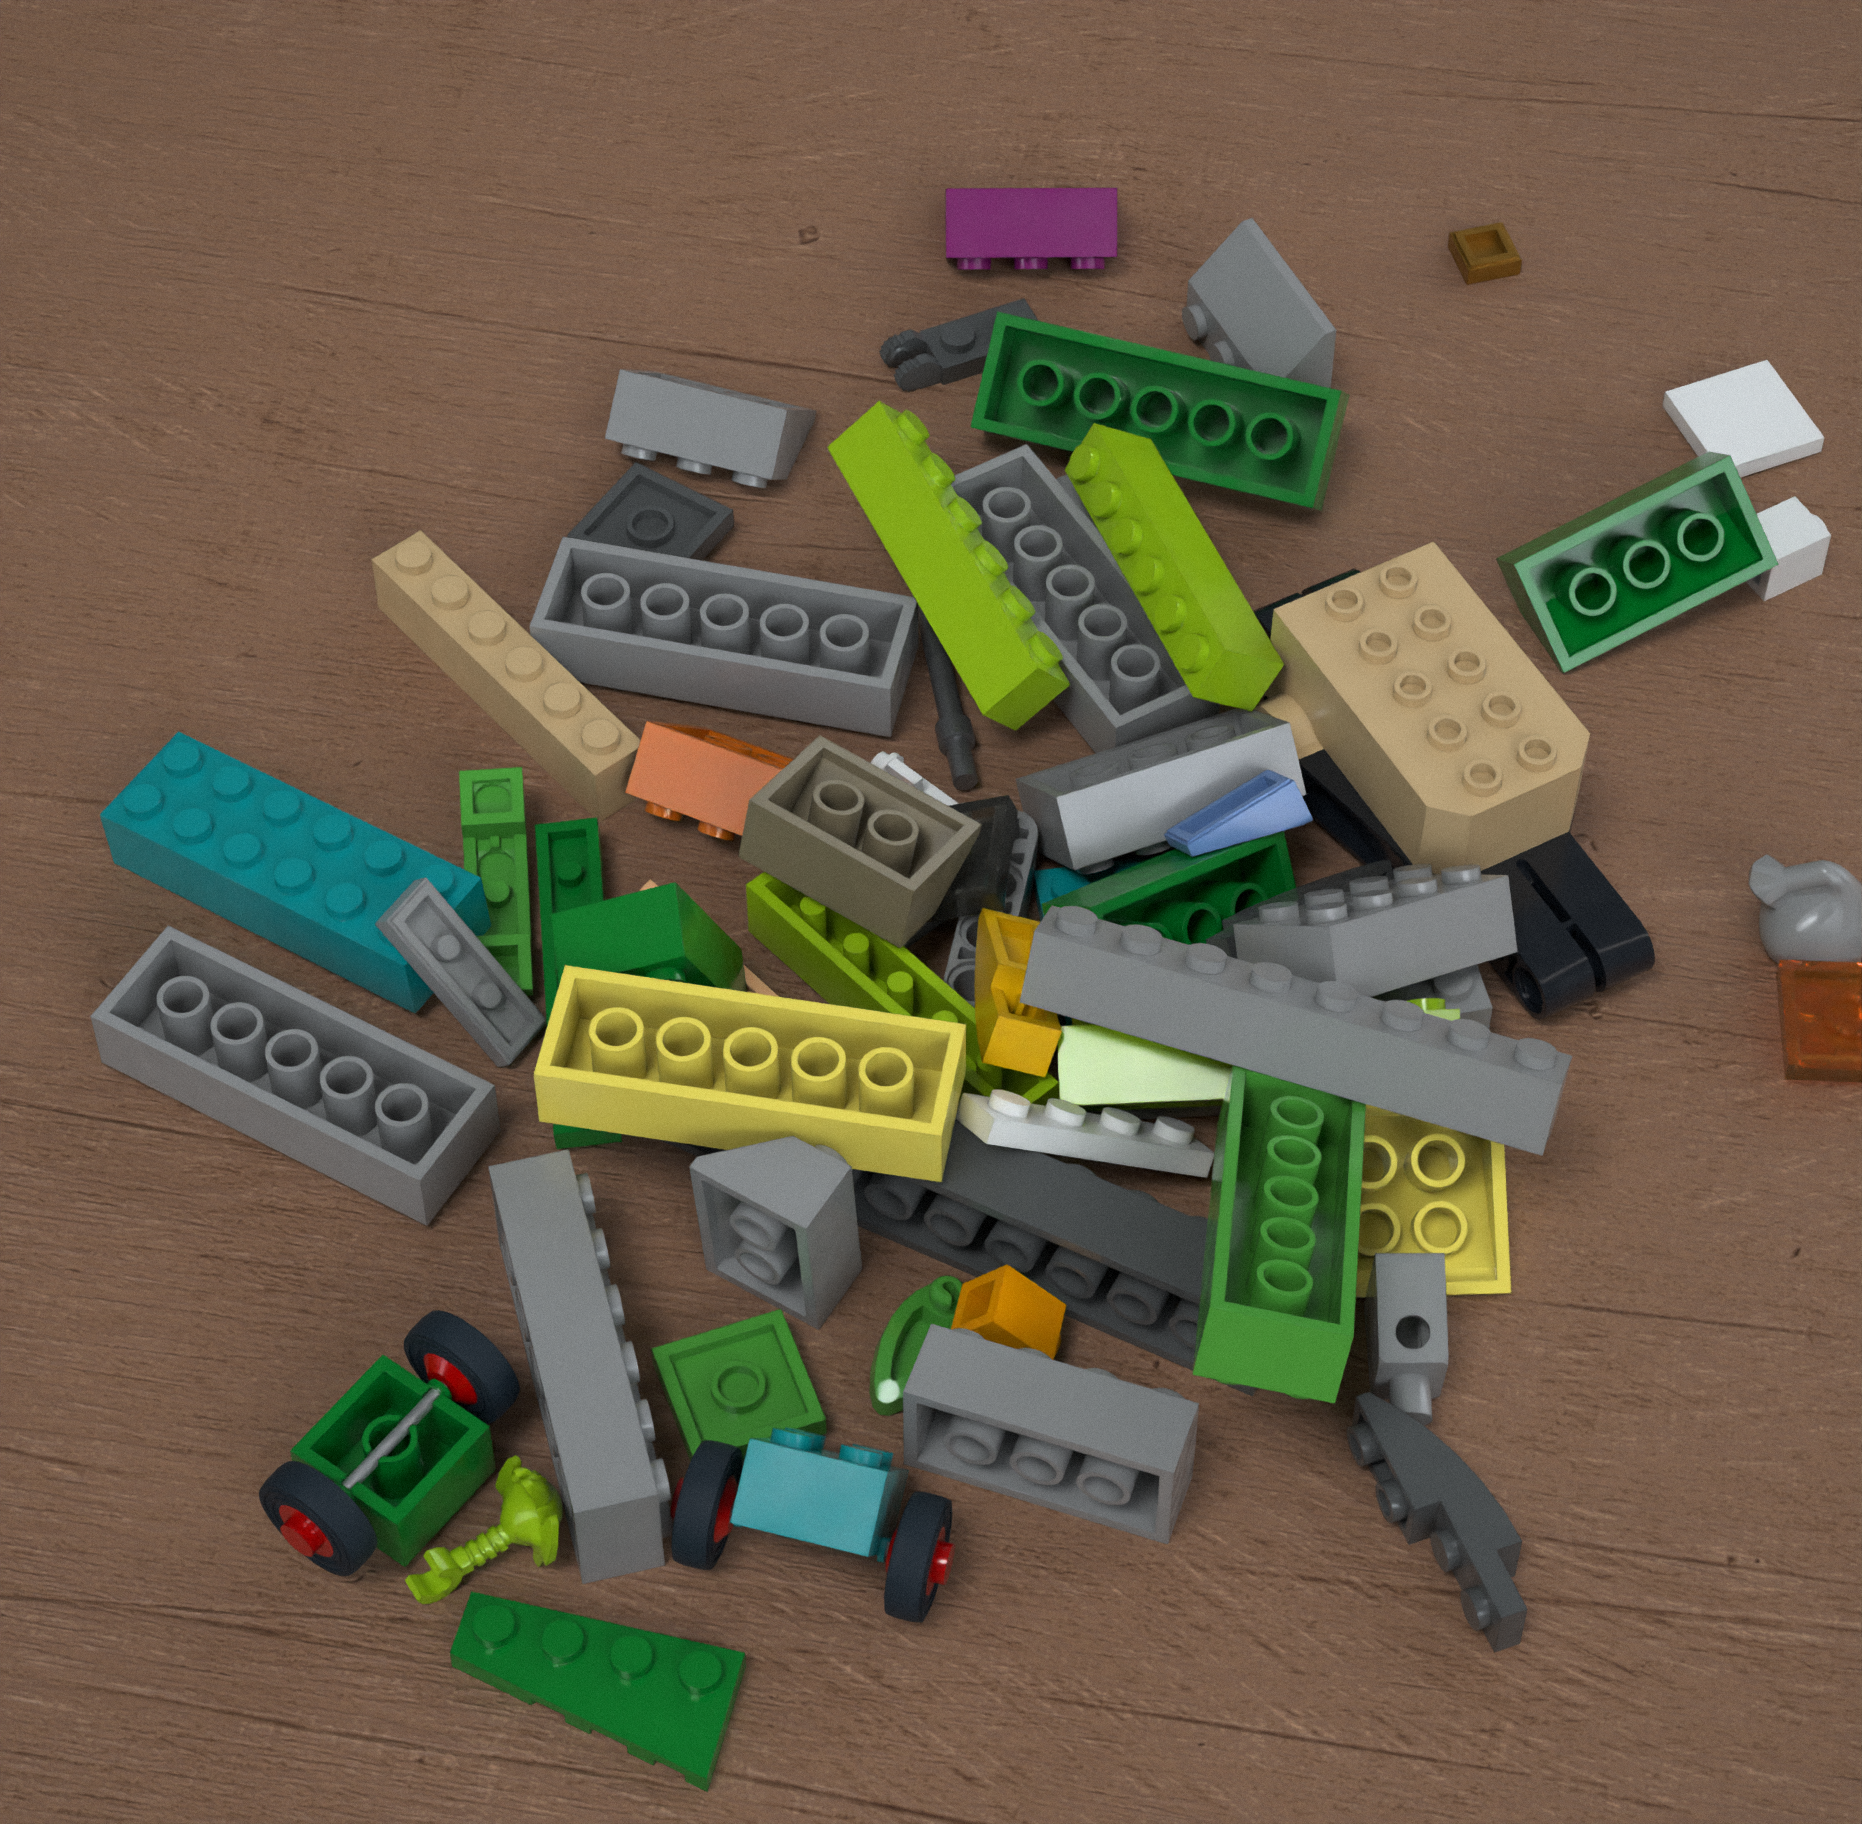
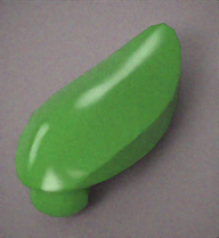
[869,1275,963,1416]

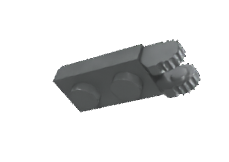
[879,298,1038,392]

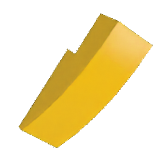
[974,908,1062,1077]

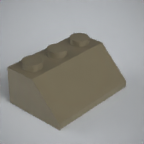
[738,735,982,948]

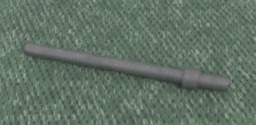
[912,594,978,790]

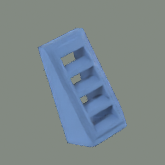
[1164,770,1313,857]

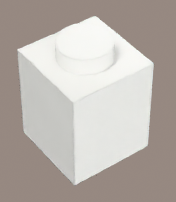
[1746,496,1831,601]

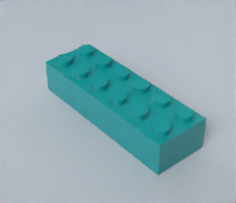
[100,731,491,1014]

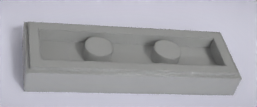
[375,877,547,1067]

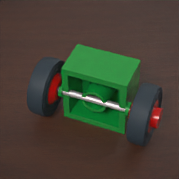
[259,1310,520,1576]

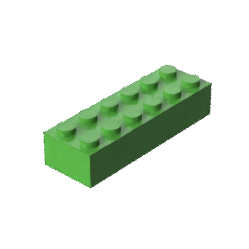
[1192,1065,1366,1404]

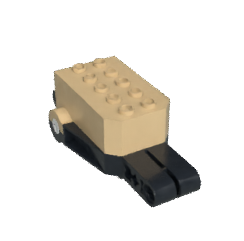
[1253,541,1655,1020]

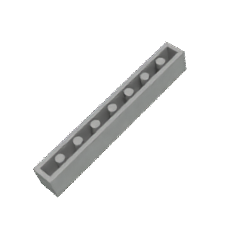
[1020,905,1572,1156]

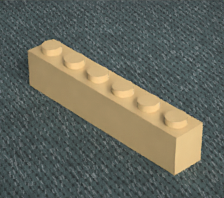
[372,530,641,823]

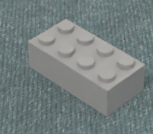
[1015,708,1307,874]
[1233,864,1518,997]
[903,1324,1199,1544]

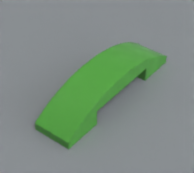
[459,767,533,996]

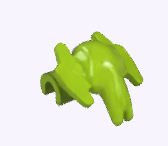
[405,1455,563,1604]

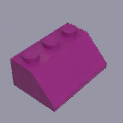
[945,188,1117,270]

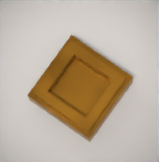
[1448,222,1522,285]

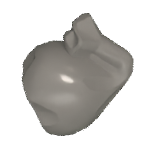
[1748,854,1862,978]

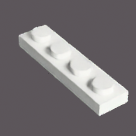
[956,1089,1214,1178]

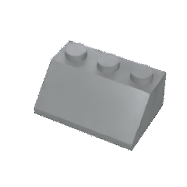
[1182,218,1336,388]
[605,369,816,488]
[689,1136,862,1330]

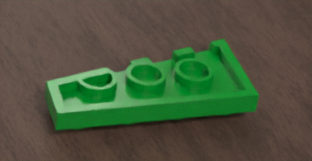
[450,1591,746,1792]

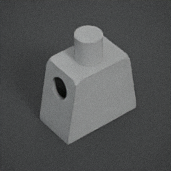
[1364,1253,1449,1426]

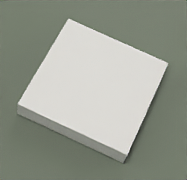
[1662,360,1824,478]

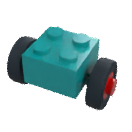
[671,1427,955,1622]

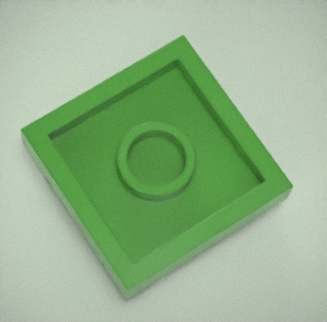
[651,1309,827,1461]

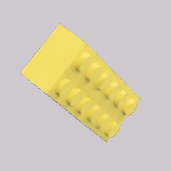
[533,965,966,1182]

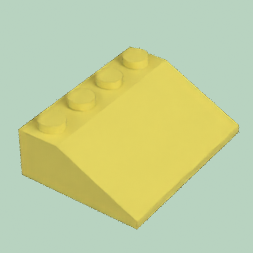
[1356,1104,1511,1298]

